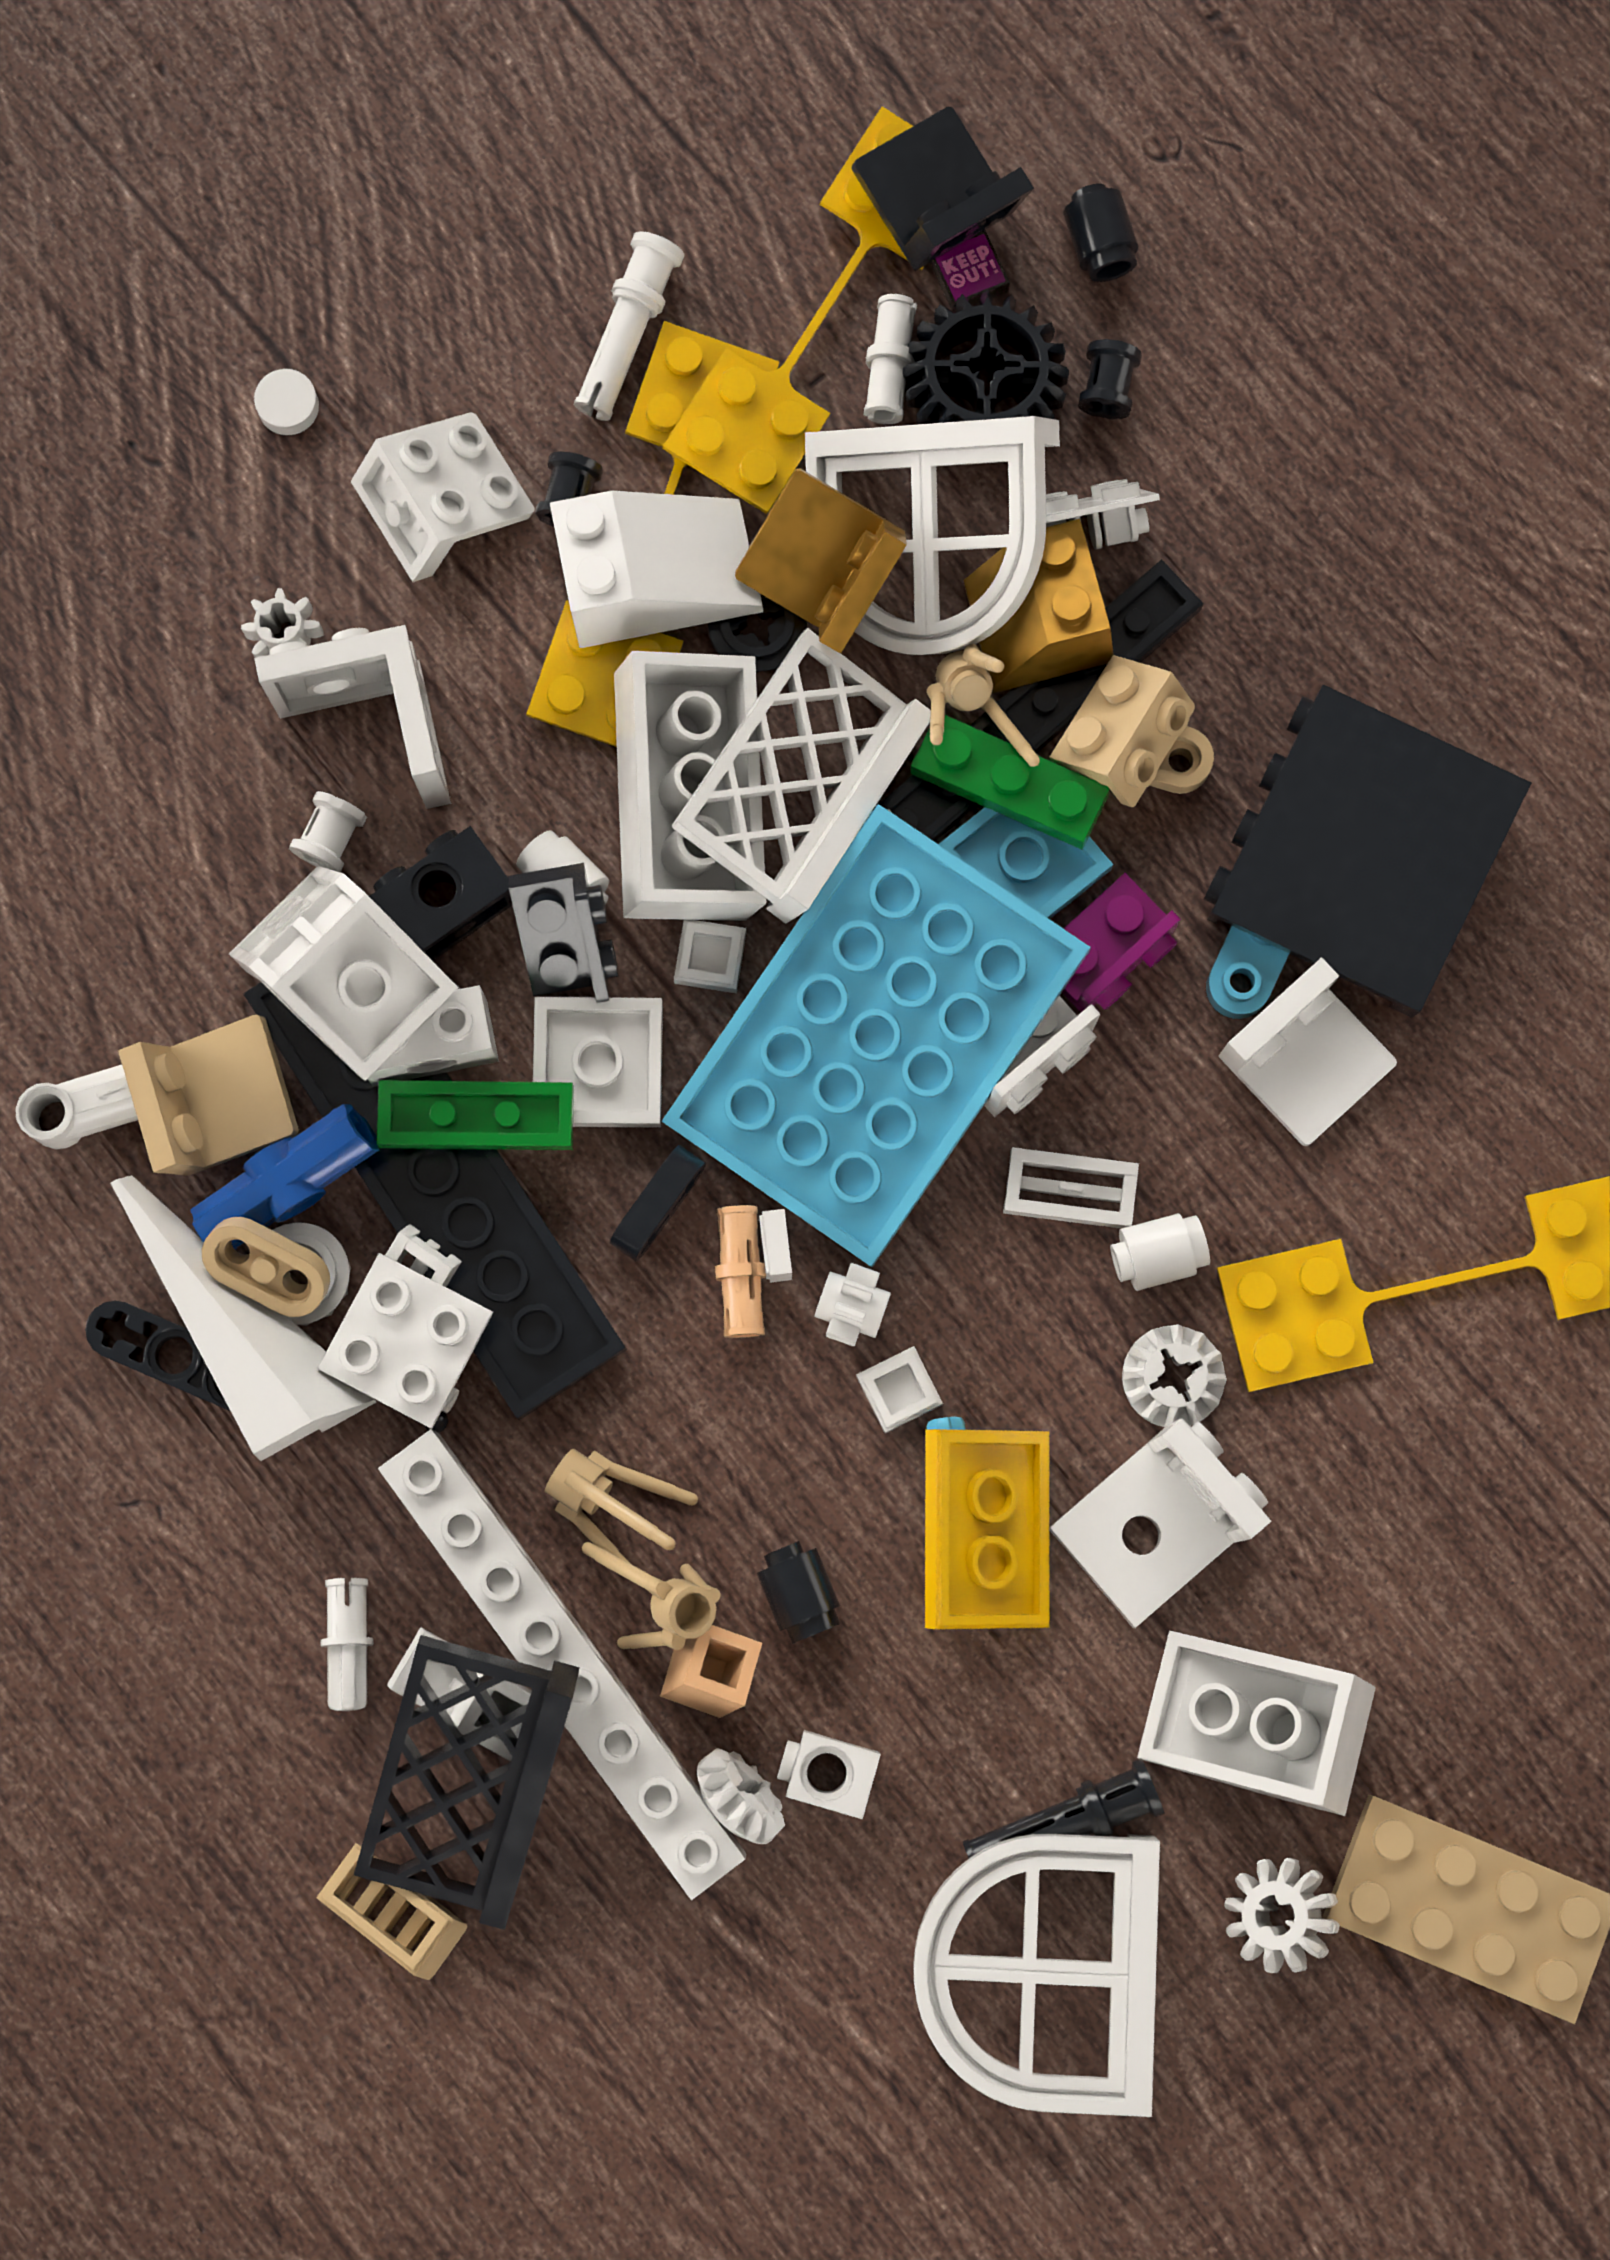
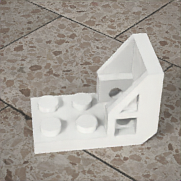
[229,866,459,1081]

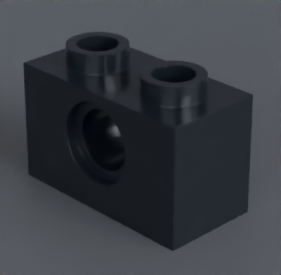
[369,826,512,961]

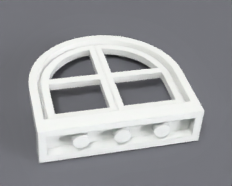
[805,416,1060,655]
[913,1834,1160,2117]

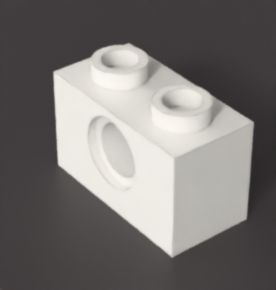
[368,985,499,1087]

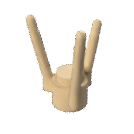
[926,643,1040,767]
[545,1449,698,1564]
[582,1542,721,1650]

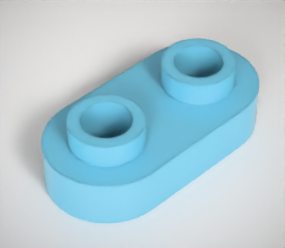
[1206,926,1289,1019]

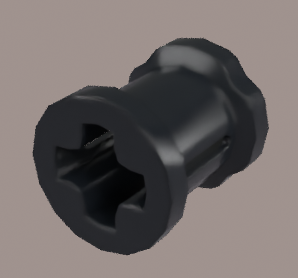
[1078,339,1142,419]
[535,451,603,527]

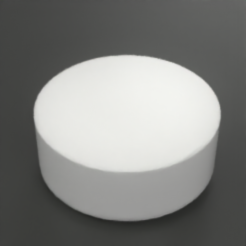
[254,369,319,435]

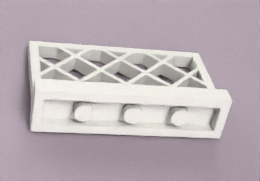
[671,628,931,924]

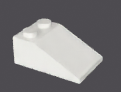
[550,491,763,648]
[1137,1631,1376,1816]

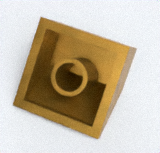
[963,519,1113,693]

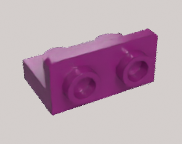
[1062,873,1181,1012]

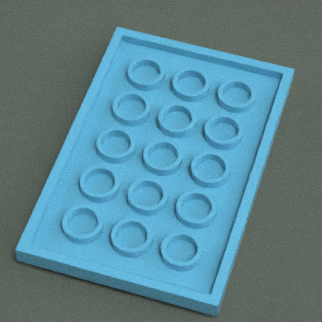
[662,804,1091,1267]

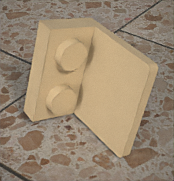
[118,1015,299,1176]

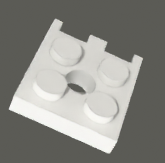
[254,625,451,809]
[1049,1418,1271,1628]

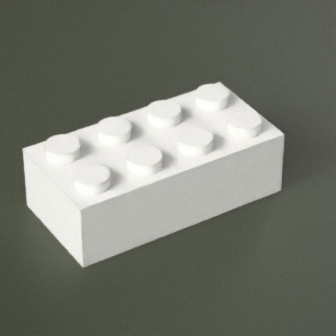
[614,651,766,921]

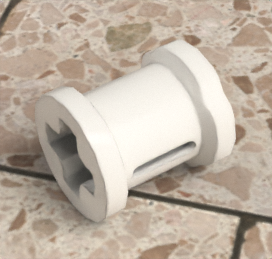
[289,791,367,872]

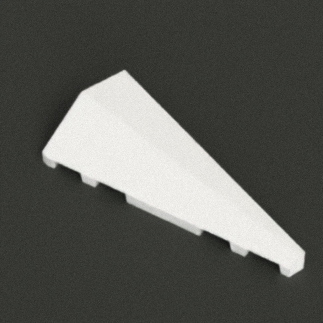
[111,1175,376,1461]

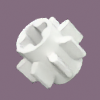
[241,588,324,658]
[814,1263,891,1347]

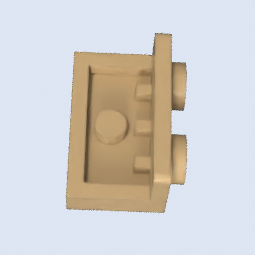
[1049,655,1195,807]

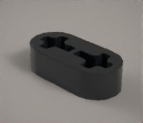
[610,1145,706,1262]

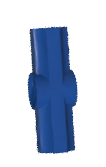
[190,1104,379,1250]

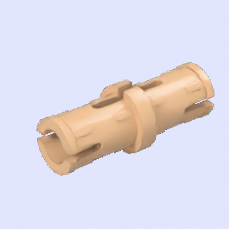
[715,1205,766,1338]

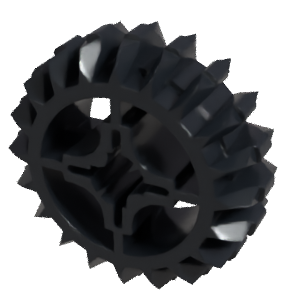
[903,290,1069,425]

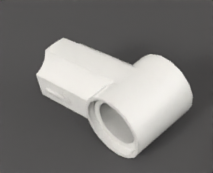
[16,1065,138,1149]

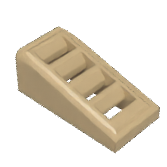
[316,1843,468,1980]

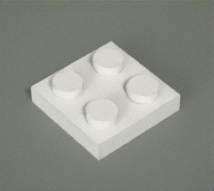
[533,997,663,1127]

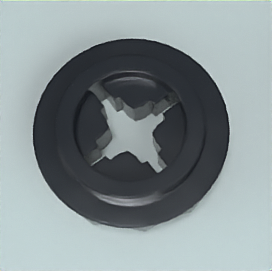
[708,593,807,673]

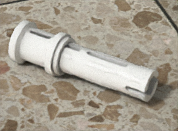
[573,231,684,421]

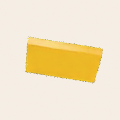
[925,1429,1049,1629]

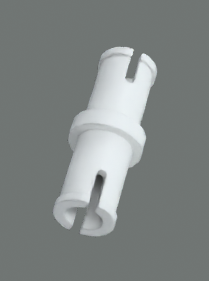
[864,294,917,424]

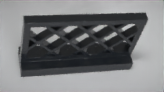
[354,1635,580,1930]

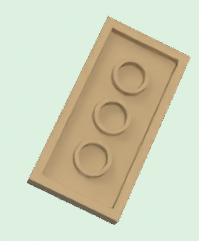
[1322,1795,1610,2024]

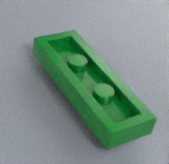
[911,715,1110,850]
[377,1080,574,1150]

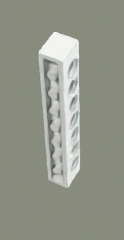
[378,1429,747,1900]

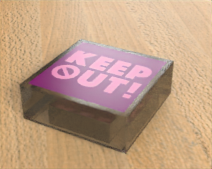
[930,230,1010,314]

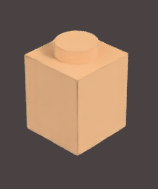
[660,1625,762,1718]

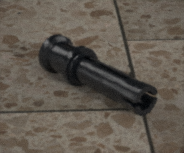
[962,1758,1165,1859]

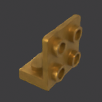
[735,468,907,654]

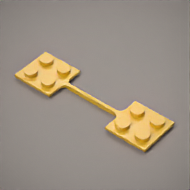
[662,106,925,514]
[526,321,780,747]
[1216,1176,1610,1392]

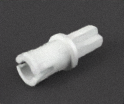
[321,1578,373,1711]

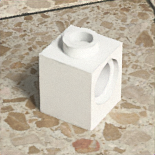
[777,1730,881,1819]

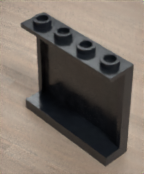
[1203,684,1532,1018]

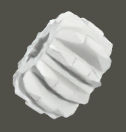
[1224,1858,1339,1973]

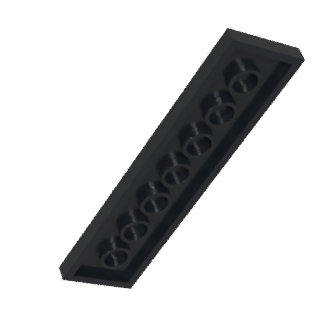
[243,982,627,1420]

